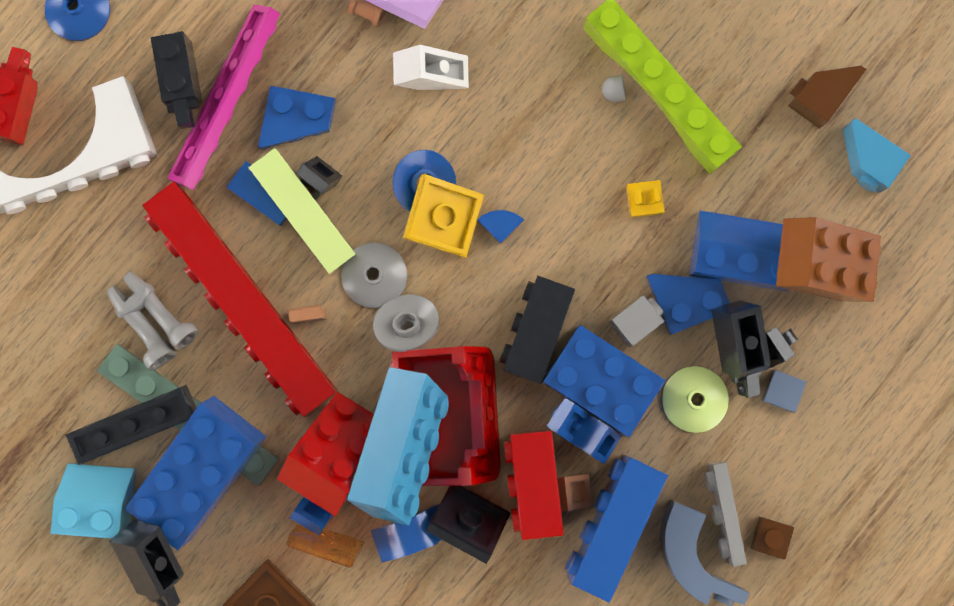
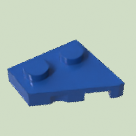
[646,274,730,335]

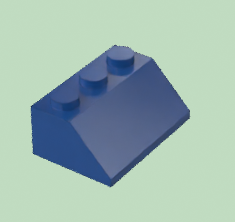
[689,210,790,292]

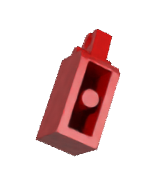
[0,47,38,145]

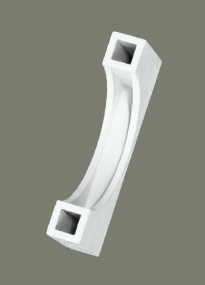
[0,76,158,214]

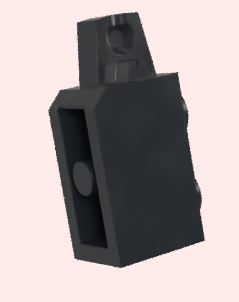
[150,31,202,129]
[711,300,771,398]
[109,519,184,606]

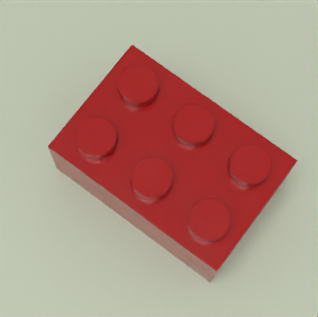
[277,391,374,517]
[503,429,564,540]

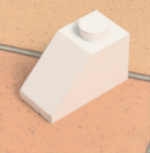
[393,45,469,90]

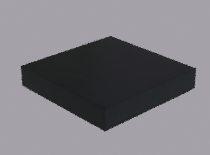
[426,485,511,564]

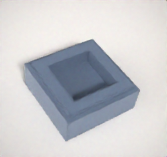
[762,370,807,413]

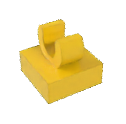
[626,180,665,218]

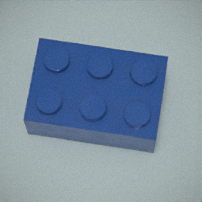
[542,325,666,437]

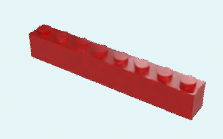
[142,181,339,417]

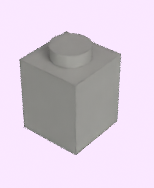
[609,295,665,348]

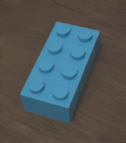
[347,367,449,526]

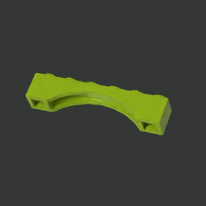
[583,0,742,175]

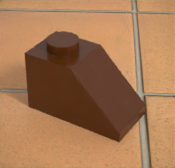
[788,66,867,129]

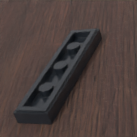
[65,384,197,465]

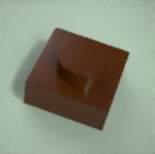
[750,516,794,560]

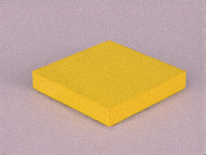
[403,174,484,258]

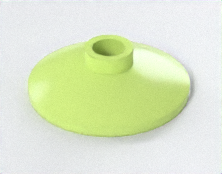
[662,366,729,433]

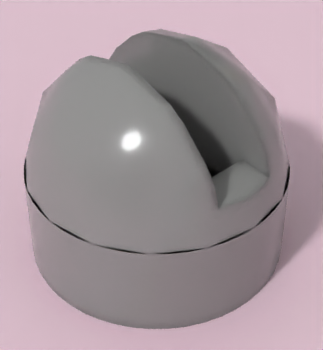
[602,75,626,102]

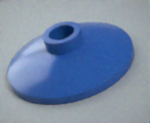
[45,0,110,41]
[392,150,456,212]

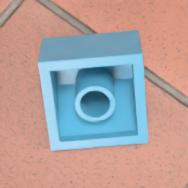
[50,463,136,539]

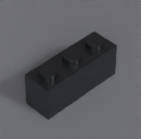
[499,275,575,384]

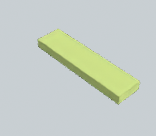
[248,148,356,274]

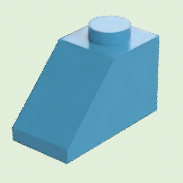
[843,118,911,193]

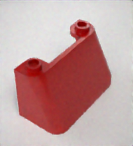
[390,346,501,486]

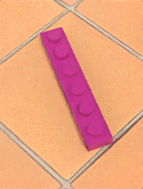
[167,4,280,190]

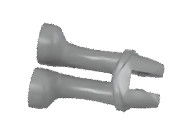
[107,271,199,371]

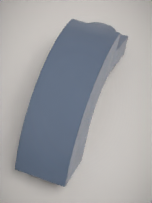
[660,499,749,606]

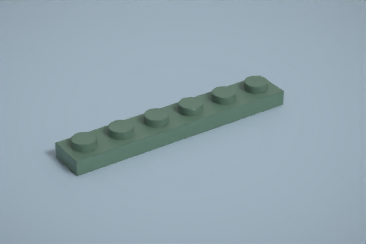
[97,344,280,486]

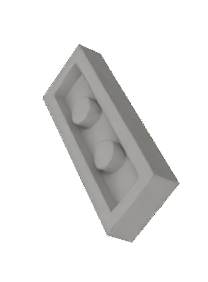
[705,461,747,567]

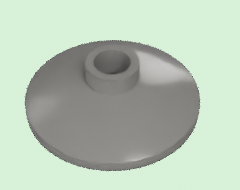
[341,243,407,308]
[373,294,439,352]

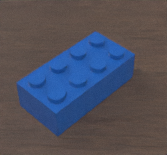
[125,396,267,551]
[565,454,668,603]

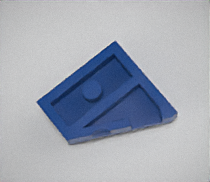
[258,86,336,150]

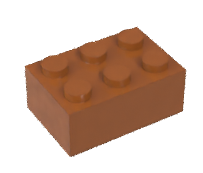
[776,217,881,302]

